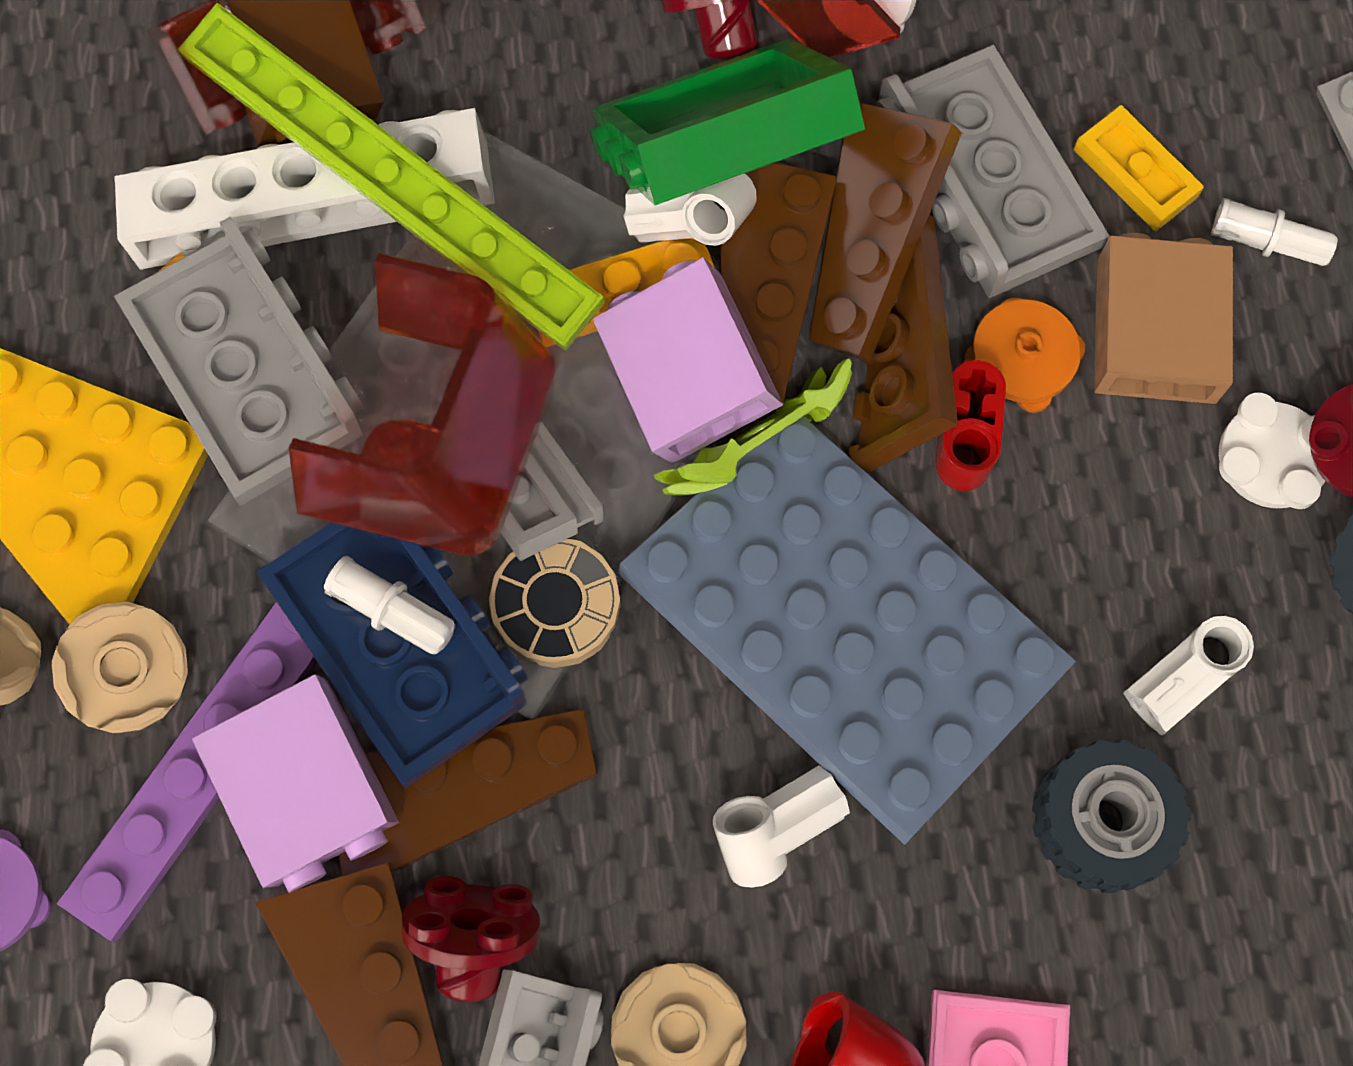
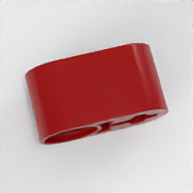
[935,360,1006,491]

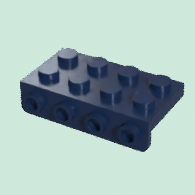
[256,482,529,789]

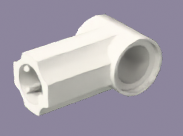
[624,173,757,246]
[1123,616,1254,735]
[713,766,850,887]

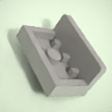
[478,970,603,1066]

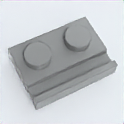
[457,419,603,561]

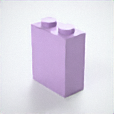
[593,257,783,464]
[192,675,399,893]

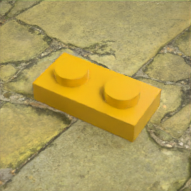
[1073,105,1204,232]

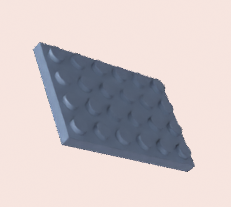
[618,416,1076,845]

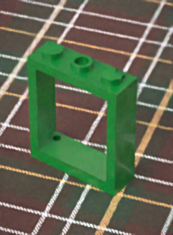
[590,38,865,206]

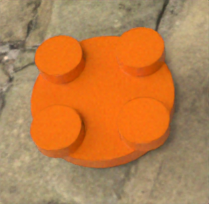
[964,298,1085,413]

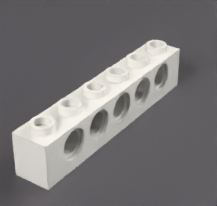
[115,108,495,270]

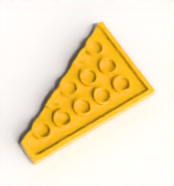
[0,348,208,625]

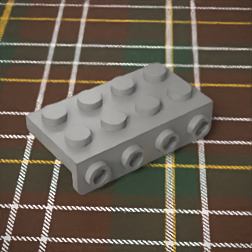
[875,45,1110,298]
[114,216,364,506]

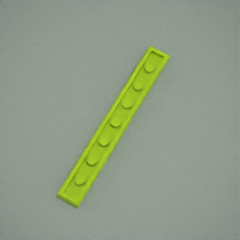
[178,3,605,351]

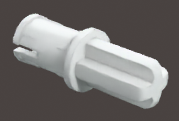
[1211,198,1338,266]
[324,556,455,654]

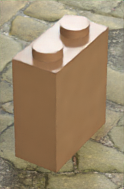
[1094,233,1233,404]

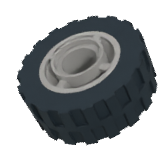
[1032,739,1191,893]

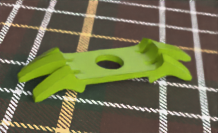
[653,358,852,495]

